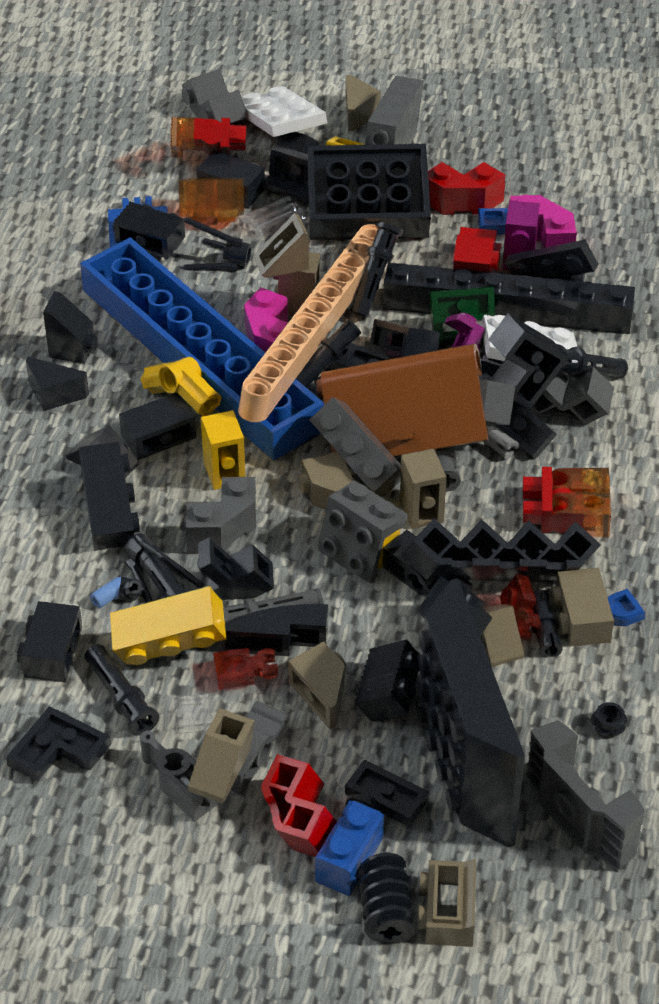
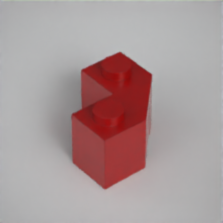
[428,162,506,215]
[453,227,502,273]
[261,754,337,857]

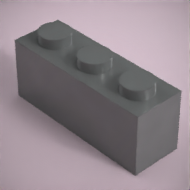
[310,397,401,496]

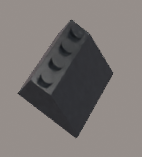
[307,144,431,240]

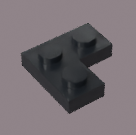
[6,706,111,781]

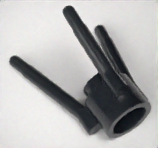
[183,217,252,272]
[124,533,204,603]

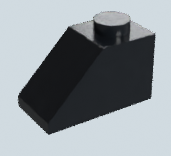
[43,291,98,364]
[368,319,440,358]

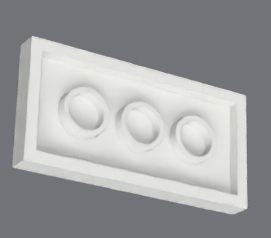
[242,86,327,137]

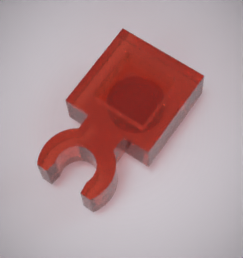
[499,574,540,639]
[213,648,278,689]

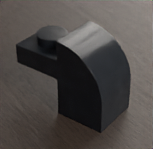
[197,537,274,600]

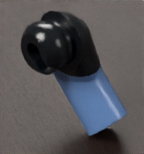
[90,577,143,609]

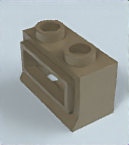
[418,859,476,947]

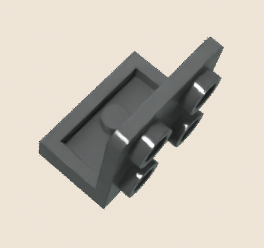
[318,480,408,582]

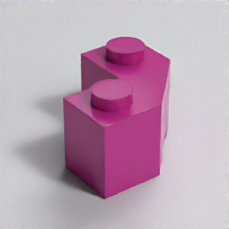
[510,195,577,248]
[244,287,288,353]

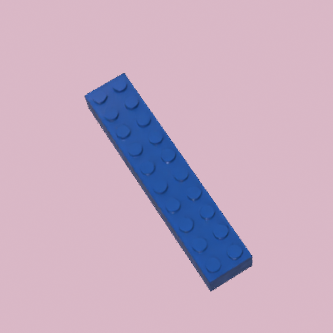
[80,237,324,461]

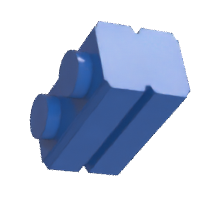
[315,801,384,896]

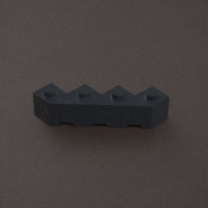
[401,518,601,582]

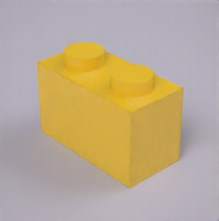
[201,410,245,490]

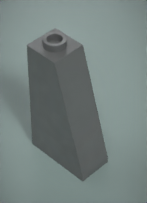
[365,75,424,145]

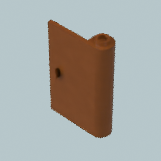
[316,344,488,465]

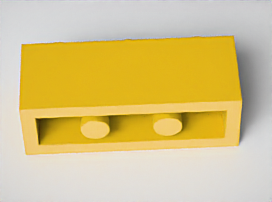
[110,586,226,665]

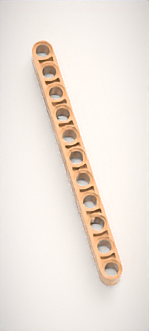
[238,224,377,422]

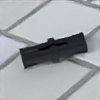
[527,590,563,658]

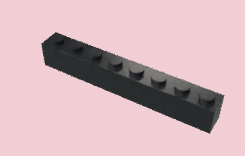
[383,263,635,334]

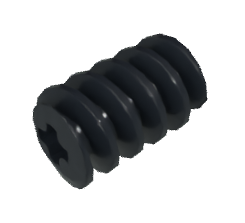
[358,852,415,943]

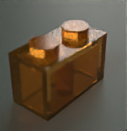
[179,178,244,222]

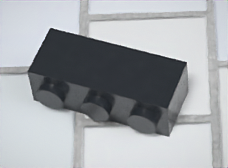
[79,442,140,551]

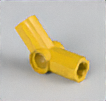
[140,357,222,417]

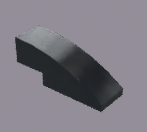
[218,604,328,656]

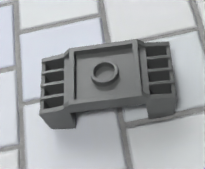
[526,720,645,872]

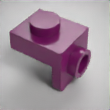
[444,313,485,352]

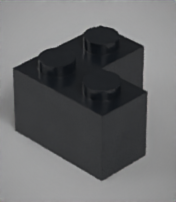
[488,313,569,409]

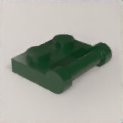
[430,287,495,348]

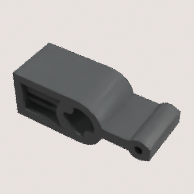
[231,701,289,795]
[139,730,220,822]

